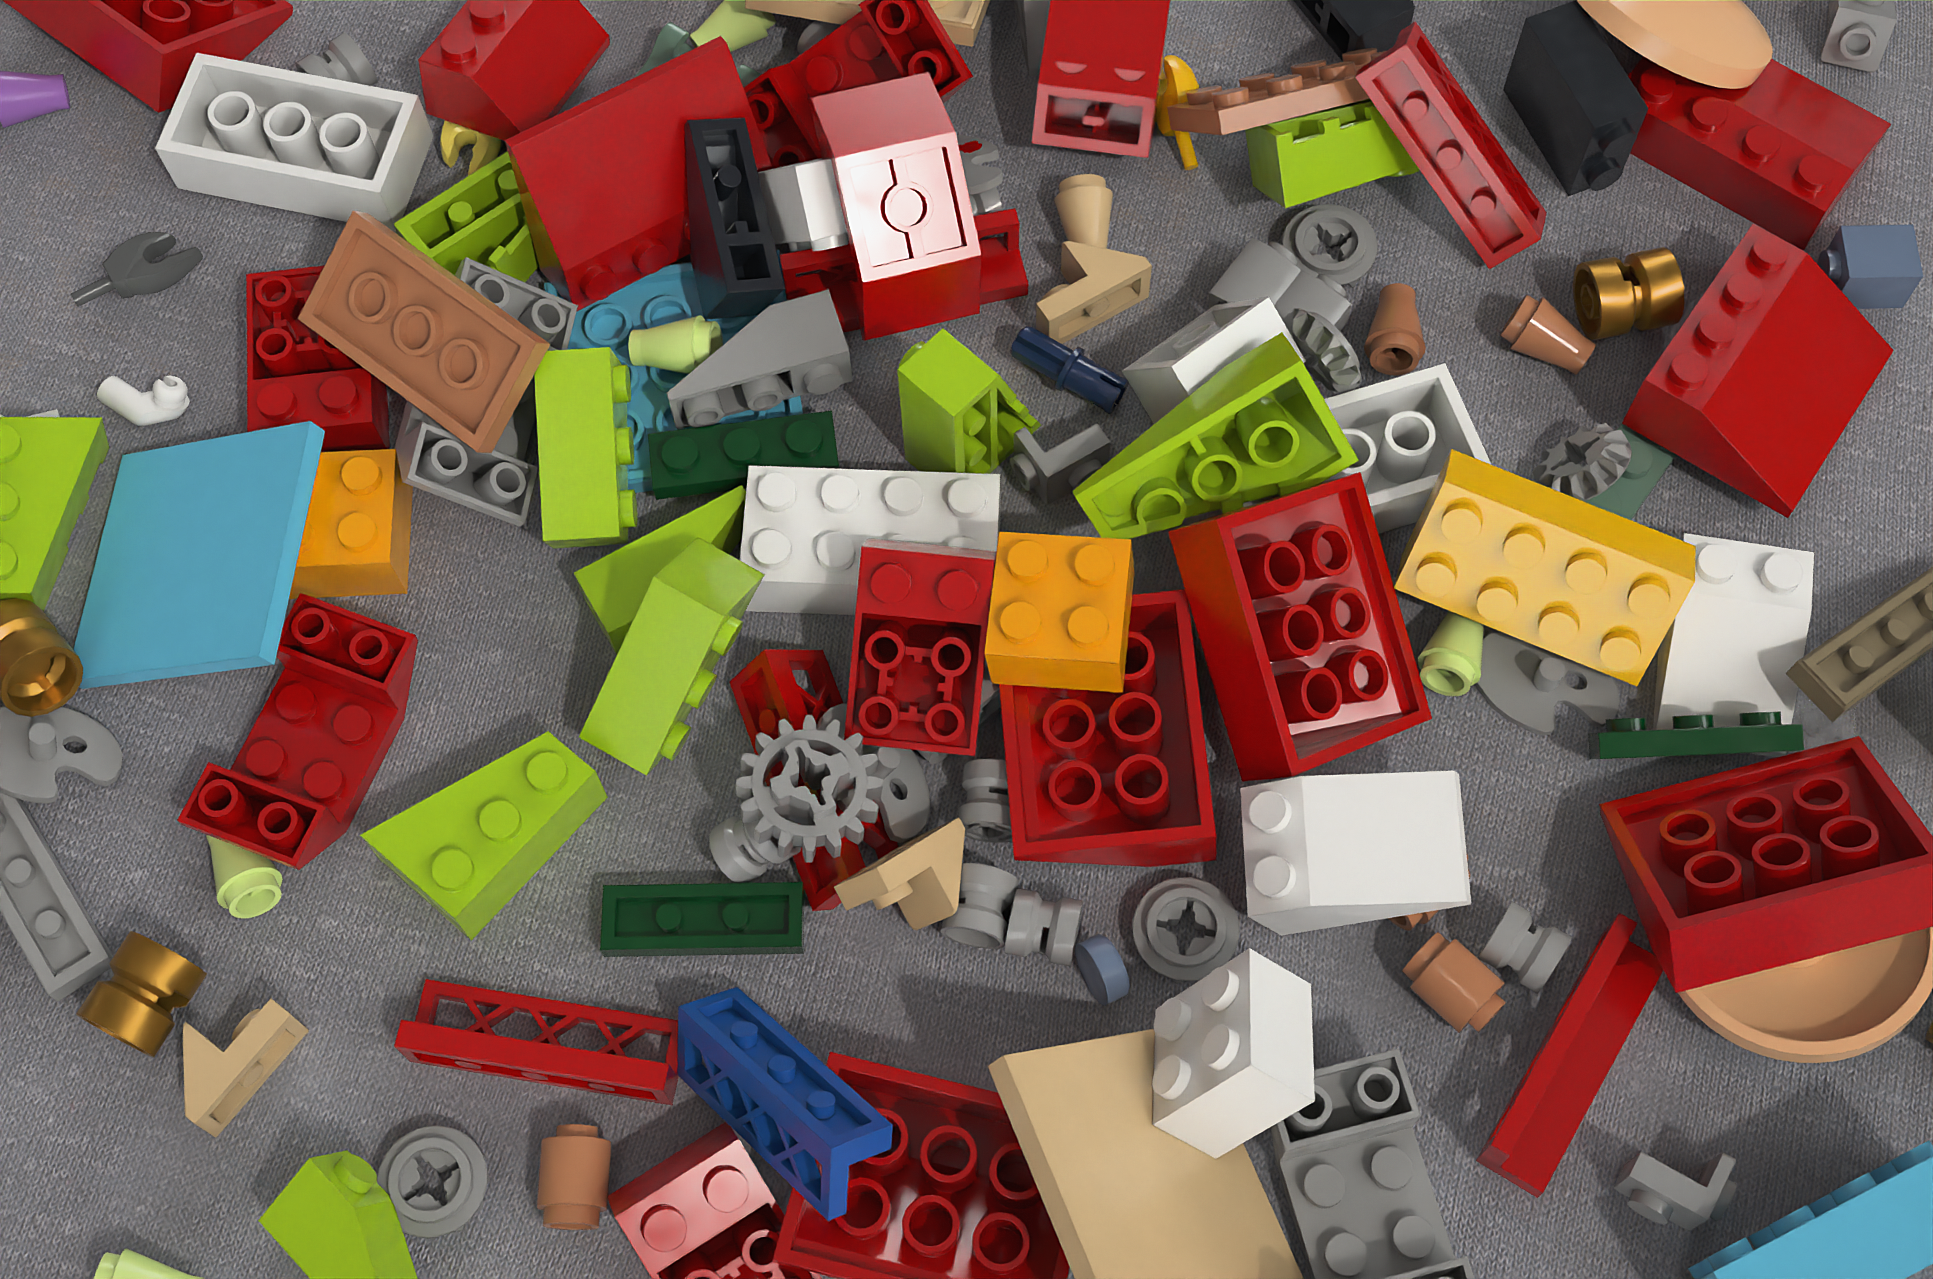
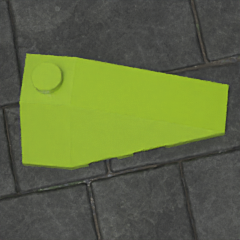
[1073,332,1359,539]

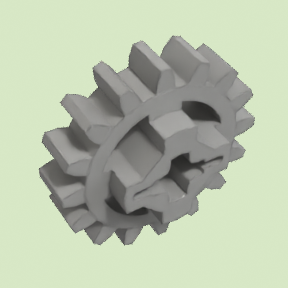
[736,715,883,862]

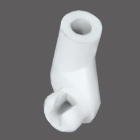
[97,376,190,427]

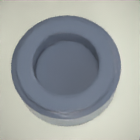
[1075,934,1130,1006]

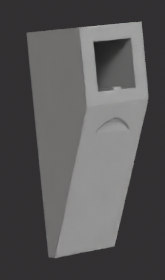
[667,289,853,430]

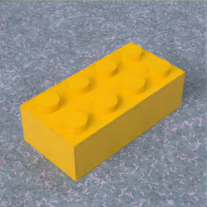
[1394,449,1696,686]

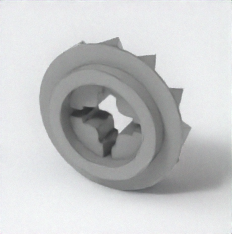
[1282,204,1378,288]
[1282,308,1361,393]
[1532,423,1632,501]
[1132,877,1240,984]
[377,1126,491,1240]

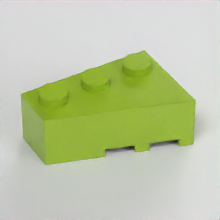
[1245,99,1419,208]
[393,151,539,282]
[897,328,1041,474]
[534,347,638,549]
[0,417,110,612]
[579,537,765,776]
[360,731,608,941]

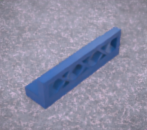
[678,987,893,1221]

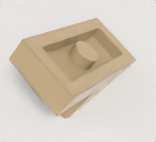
[1036,241,1152,344]
[834,817,965,930]
[183,998,309,1138]

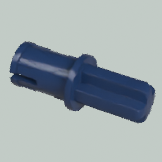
[1010,326,1129,414]

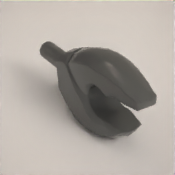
[70,232,203,307]

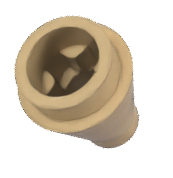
[1054,174,1113,249]

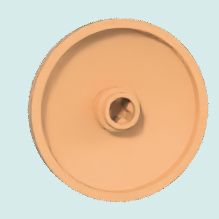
[1576,0,1773,89]
[1678,927,1933,1063]

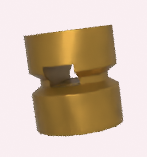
[1573,247,1685,340]
[0,598,83,717]
[76,931,207,1058]

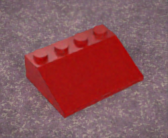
[2,0,293,113]
[505,36,772,312]
[1628,56,1891,251]
[1622,224,1894,518]
[1168,472,1432,782]
[999,589,1217,867]
[1599,736,1933,993]
[773,1052,1070,1279]

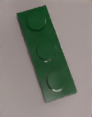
[648,411,839,500]
[1588,711,1804,759]
[600,882,805,957]

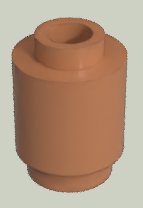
[1402,932,1506,1033]
[537,1124,611,1230]

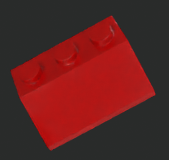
[418,0,610,141]

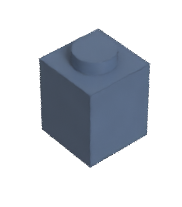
[1818,224,1923,309]

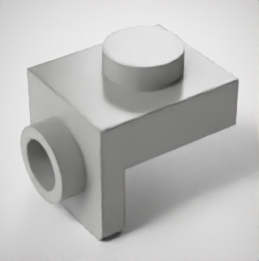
[1820,0,1897,72]
[1010,423,1110,506]
[1613,1151,1737,1232]

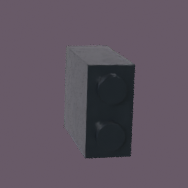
[1503,0,1648,197]

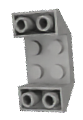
[395,257,578,527]
[1270,1048,1475,1279]

